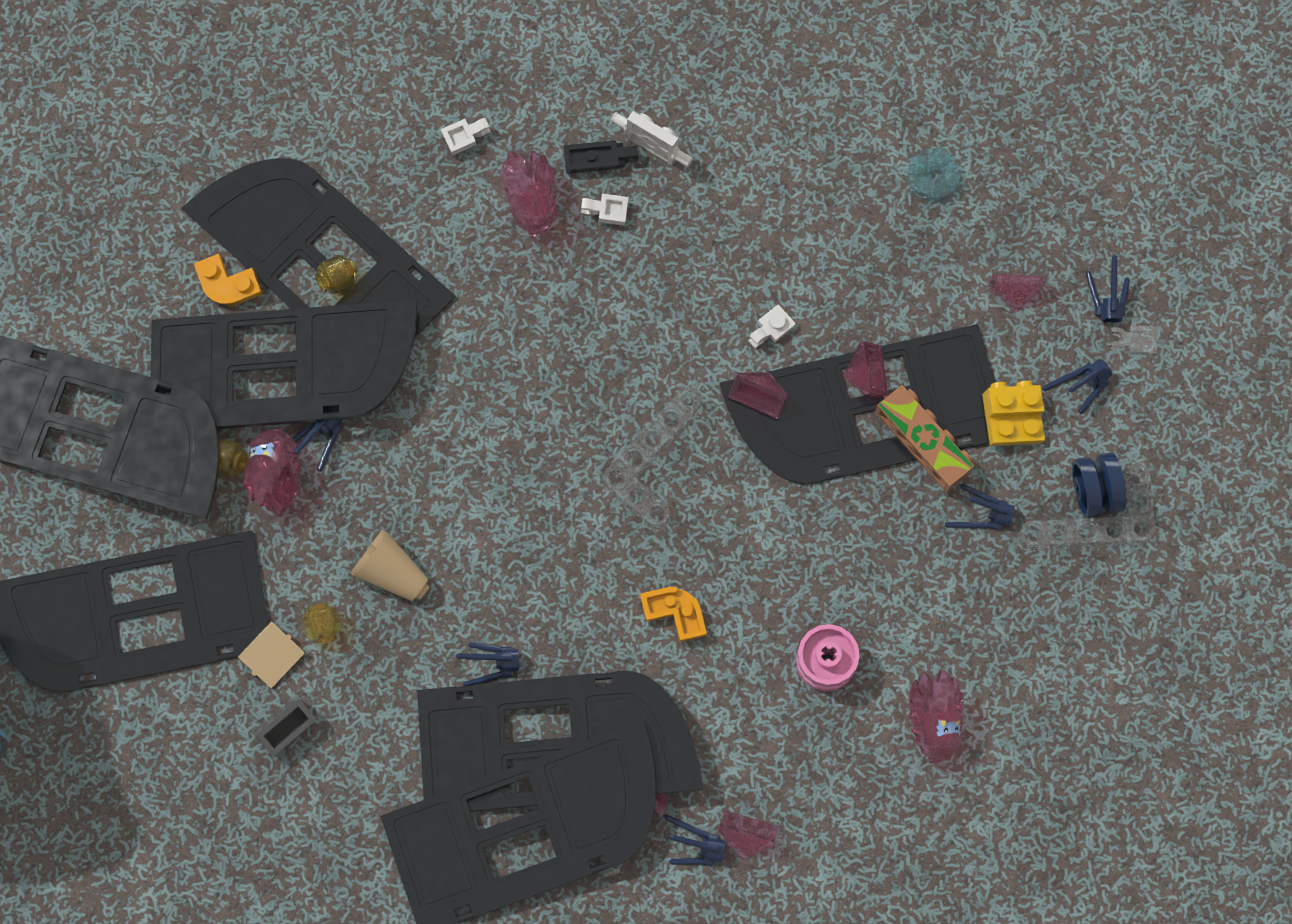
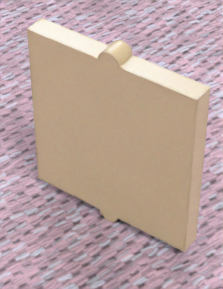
[238,621,305,689]

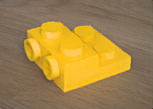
[982,381,1045,446]

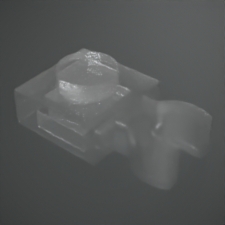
[1109,325,1157,356]

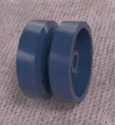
[1072,452,1126,519]

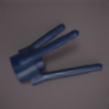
[1086,255,1130,323]
[1042,359,1112,414]
[289,408,342,472]
[945,484,1015,530]
[456,642,519,686]
[664,815,726,866]

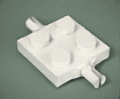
[611,111,693,167]

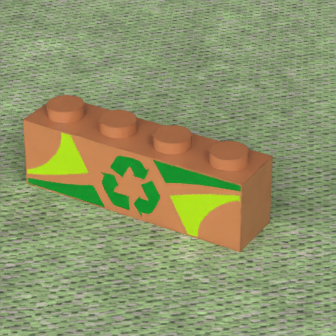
[875,385,974,493]

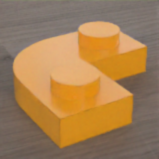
[194,254,263,306]
[640,587,707,642]

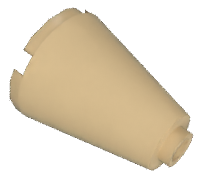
[350,529,429,601]

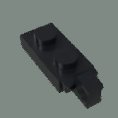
[564,140,639,174]

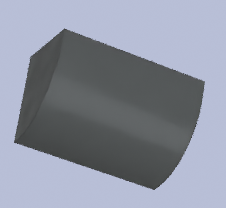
[253,696,317,757]

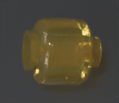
[315,255,357,294]
[218,438,248,477]
[302,602,342,645]

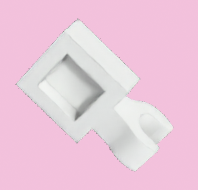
[441,118,491,156]
[580,194,629,226]
[748,305,796,349]

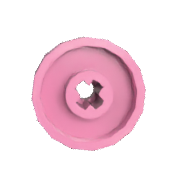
[796,624,860,692]

